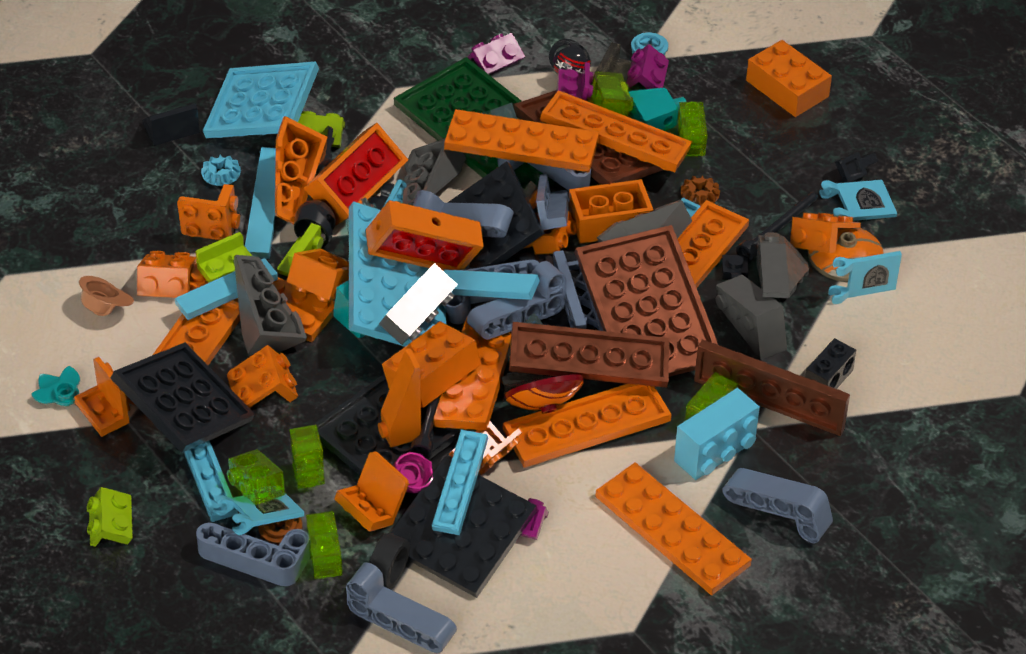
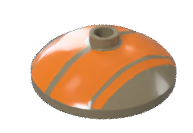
[808,228,884,282]

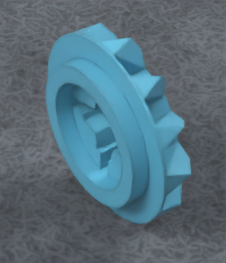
[631,32,668,56]
[201,154,241,186]

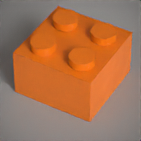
[286,248,349,302]

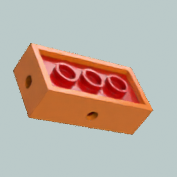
[304,123,409,226]
[366,200,484,271]

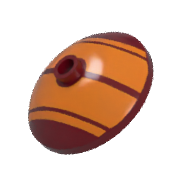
[505,375,584,414]

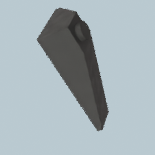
[403,138,466,206]
[597,200,692,242]
[757,232,809,298]
[234,255,307,355]

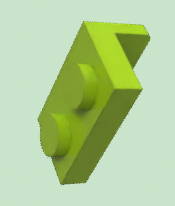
[298,111,345,148]
[277,223,323,276]
[87,487,133,547]

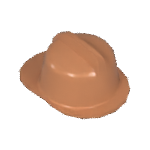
[79,276,134,316]

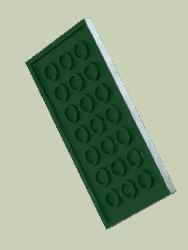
[394,57,558,197]

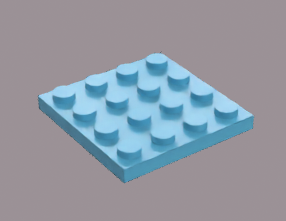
[203,62,319,138]

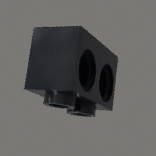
[805,338,857,389]

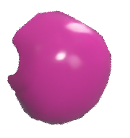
[393,452,433,494]

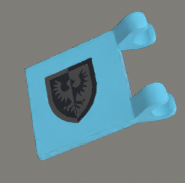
[819,180,897,221]
[828,251,902,304]
[213,489,304,535]

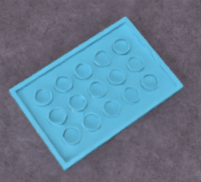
[349,201,446,347]

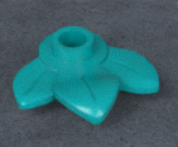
[31,366,81,406]

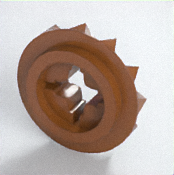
[681,175,720,206]
[258,517,303,546]

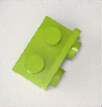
[195,232,252,283]

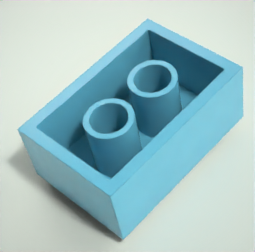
[674,387,760,480]

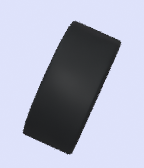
[369,533,410,589]

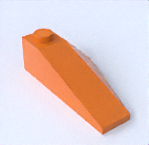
[275,116,327,225]
[378,348,421,447]

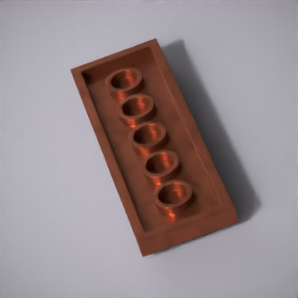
[509,322,670,388]
[694,339,850,436]

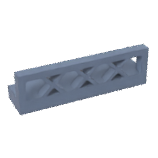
[536,174,569,230]
[553,250,603,331]

